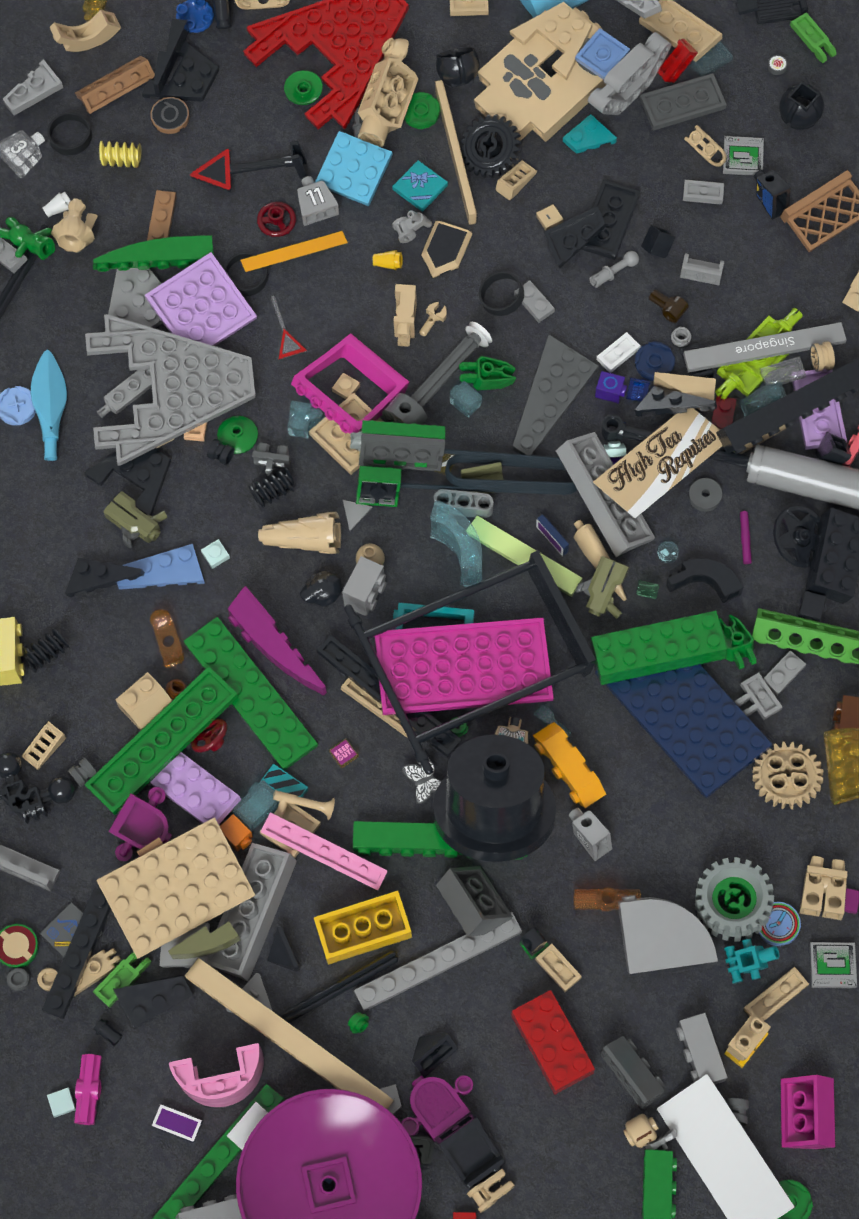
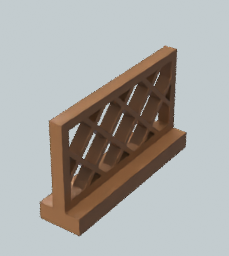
[780,170,859,252]

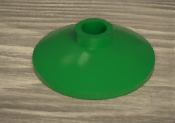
[284,70,323,105]
[217,416,258,454]

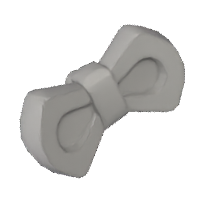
[645,1129,677,1150]

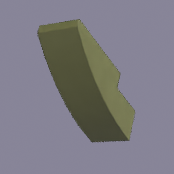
[168,921,241,959]

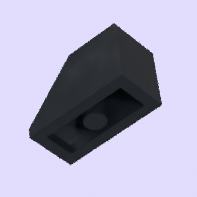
[815,432,852,465]

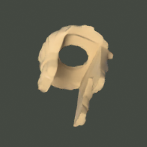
[51,199,98,253]

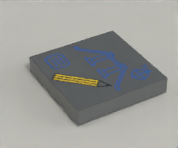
[40,902,103,957]

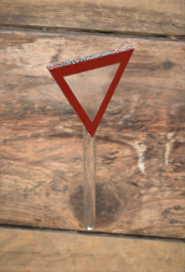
[271,296,307,360]

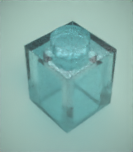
[450,381,482,418]

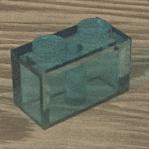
[232,780,279,832]

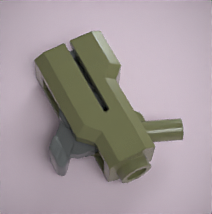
[104,491,168,548]
[576,556,630,619]

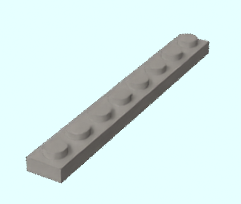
[354,912,522,1011]

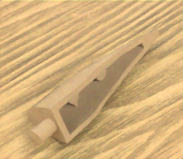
[573,520,627,601]

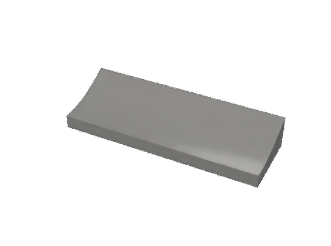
[555,432,655,557]
[207,843,297,982]

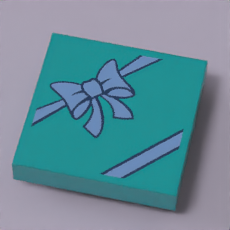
[392,160,448,212]

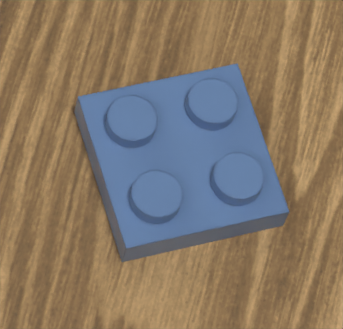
[575,28,630,80]

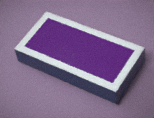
[536,515,569,557]
[152,1104,203,1143]

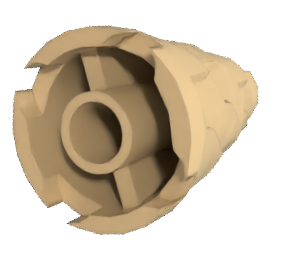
[258,512,341,554]

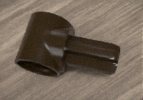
[649,290,689,323]

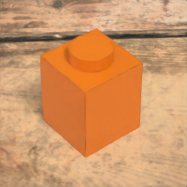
[220,814,253,852]

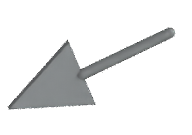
[343,500,373,531]

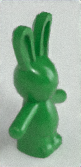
[0,217,55,260]

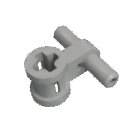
[392,210,432,243]

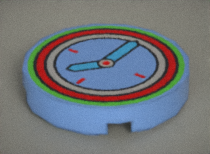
[759,902,801,946]

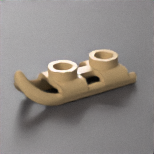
[684,125,727,167]

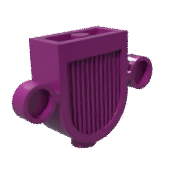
[108,787,172,861]
[401,1075,473,1142]

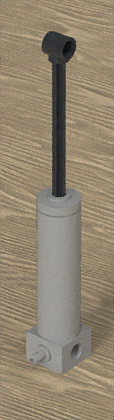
[602,415,859,510]

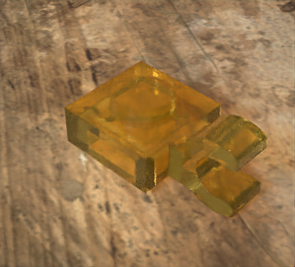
[82,0,107,22]

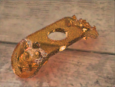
[150,609,184,668]

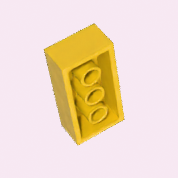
[314,891,412,965]

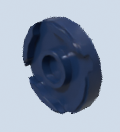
[635,342,675,381]

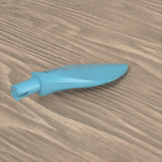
[30,350,67,461]

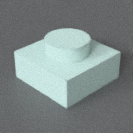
[603,441,626,457]
[201,539,230,569]

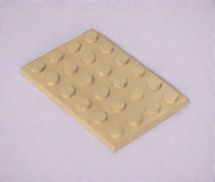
[96,817,255,959]

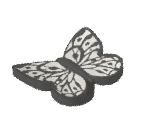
[402,761,441,804]

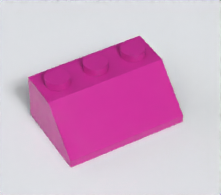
[781,1075,835,1149]

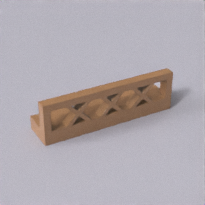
[75,56,155,114]

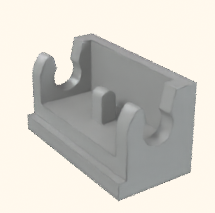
[680,253,724,285]

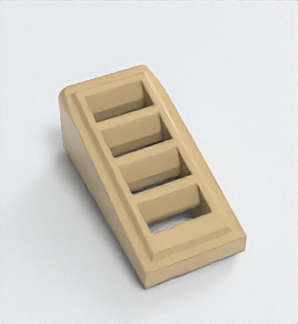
[496,160,537,200]
[21,721,66,770]

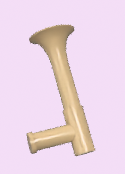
[273,790,335,820]

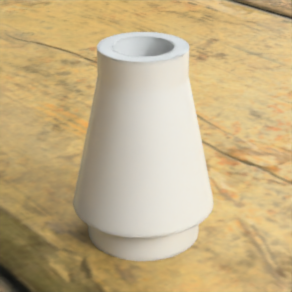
[42,192,71,218]

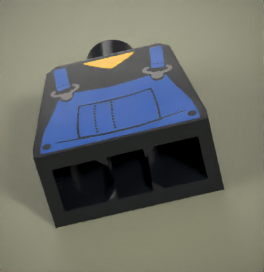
[754,170,791,220]

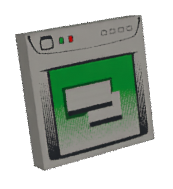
[723,136,764,175]
[810,942,857,988]

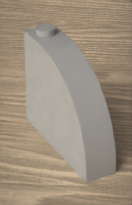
[617,895,718,974]

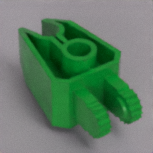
[459,356,516,391]
[719,615,757,669]

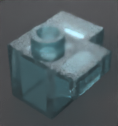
[287,401,323,439]

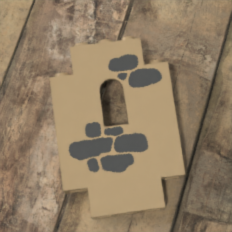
[474,7,606,142]

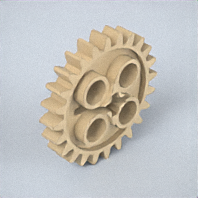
[752,742,823,809]

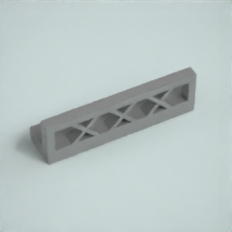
[0,845,60,891]

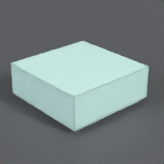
[47,1087,76,1118]

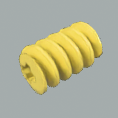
[99,141,142,168]

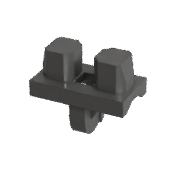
[252,443,291,477]

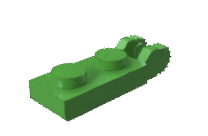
[790,13,837,63]
[93,951,151,1008]

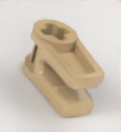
[467,1169,515,1213]

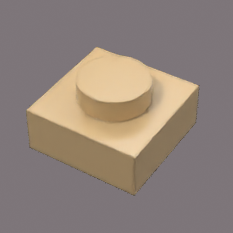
[332,373,360,399]

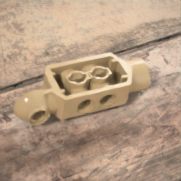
[358,38,418,147]

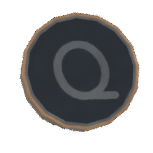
[151,97,190,134]

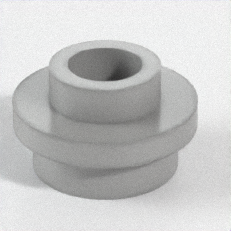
[671,327,691,347]

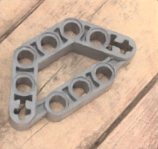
[588,32,672,115]

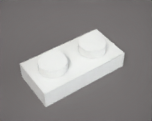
[597,332,640,373]

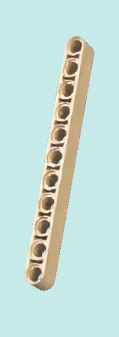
[185,958,394,1109]

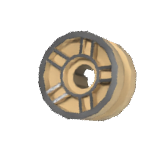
[810,341,835,372]

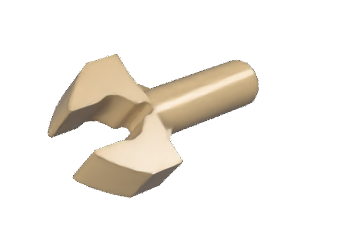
[419,302,447,336]

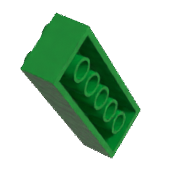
[591,611,727,685]

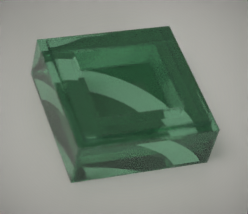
[636,580,659,599]

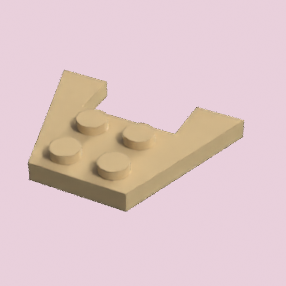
[510,2,592,80]

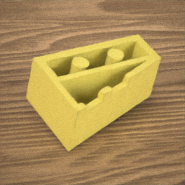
[0,617,25,686]

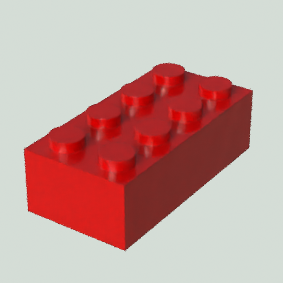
[511,990,595,1095]

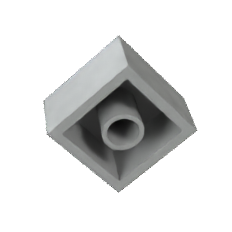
[342,556,387,616]

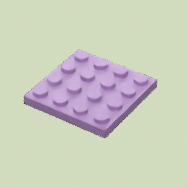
[145,253,257,346]

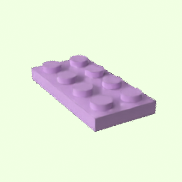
[791,369,847,450]
[151,752,241,824]

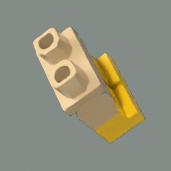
[724,1013,771,1068]

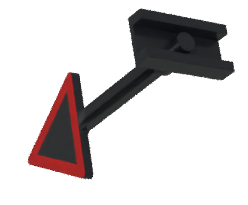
[190,141,308,192]

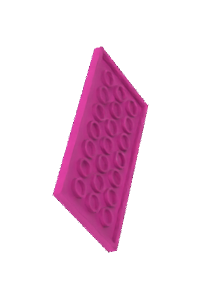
[375,618,554,715]

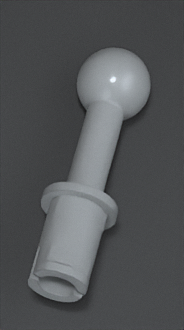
[589,251,639,288]

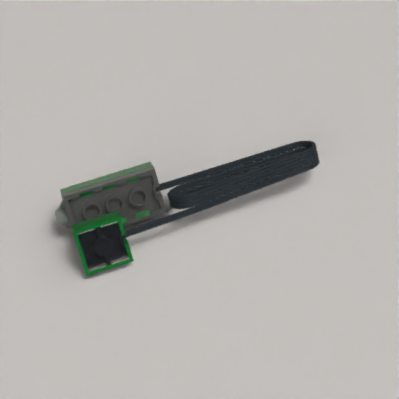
[350,420,577,507]

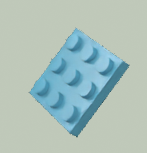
[315,131,393,206]

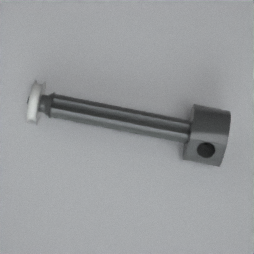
[382,321,492,425]

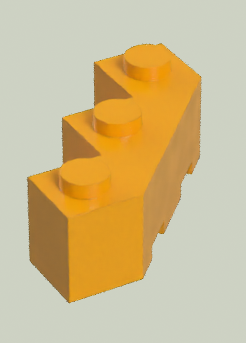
[533,722,606,808]

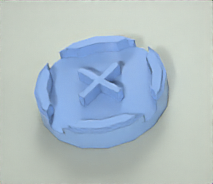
[0,386,36,426]

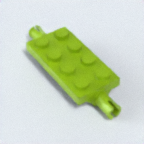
[715,308,803,399]

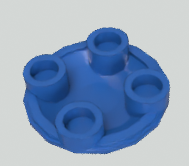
[176,0,214,33]

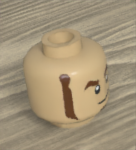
[623,1114,659,1148]

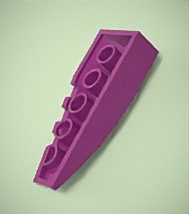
[228,586,327,696]

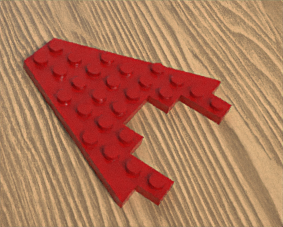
[243,0,409,129]

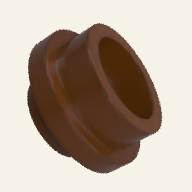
[165,679,186,699]

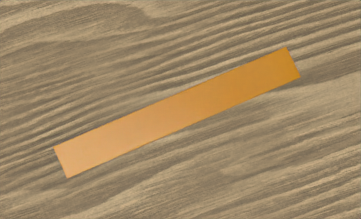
[241,231,348,272]

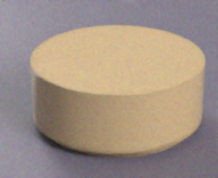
[37,968,58,991]

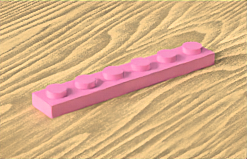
[261,812,388,890]

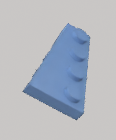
[117,544,205,589]

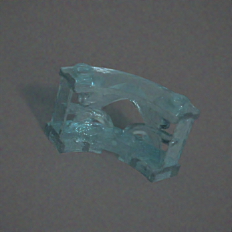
[430,500,482,587]

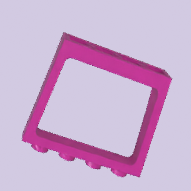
[291,334,409,434]

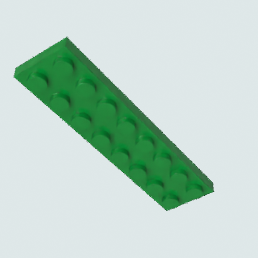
[183,617,318,771]
[84,667,239,815]

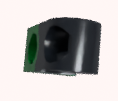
[520,927,549,960]

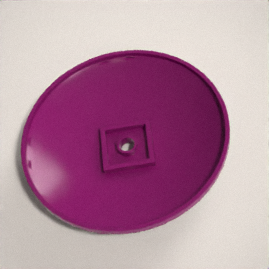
[236,1089,422,1219]

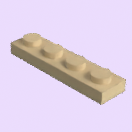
[341,678,408,738]

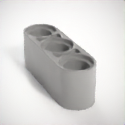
[434,489,494,518]

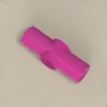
[74,1054,102,1125]

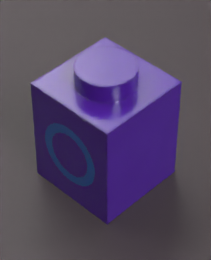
[595,371,627,404]

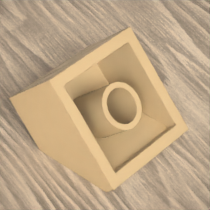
[116,672,172,731]

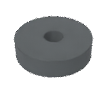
[688,478,722,512]

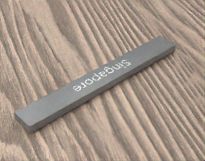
[683,322,846,372]

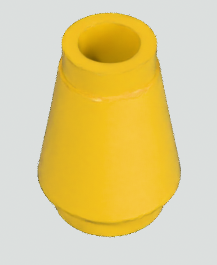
[373,250,403,270]

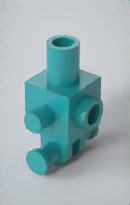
[724,939,780,984]

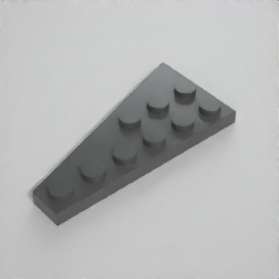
[513,335,599,455]

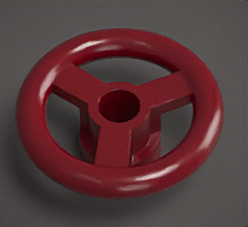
[257,202,296,237]
[191,719,227,753]

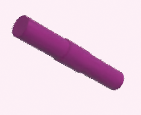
[740,511,752,564]

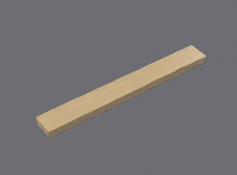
[435,80,477,225]

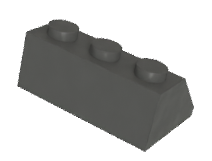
[436,866,513,937]
[601,1036,665,1110]

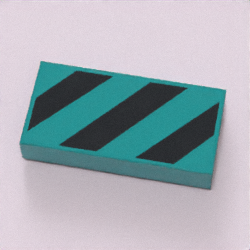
[261,764,308,805]

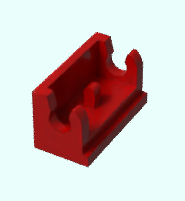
[657,38,698,83]

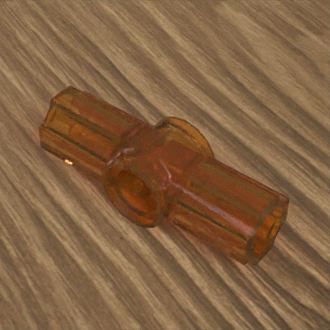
[573,887,641,912]

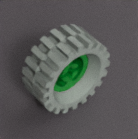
[695,857,774,942]

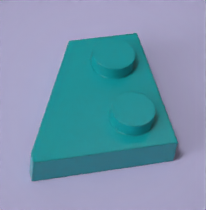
[563,114,617,154]

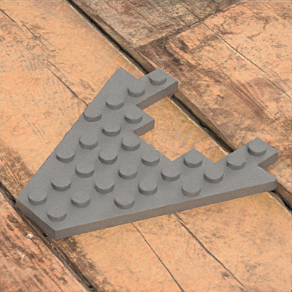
[85,314,255,466]

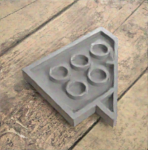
[105,268,163,332]

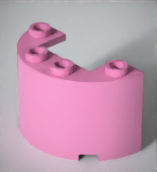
[169,1043,264,1107]

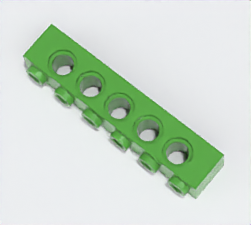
[752,608,859,664]

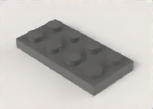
[640,73,727,131]

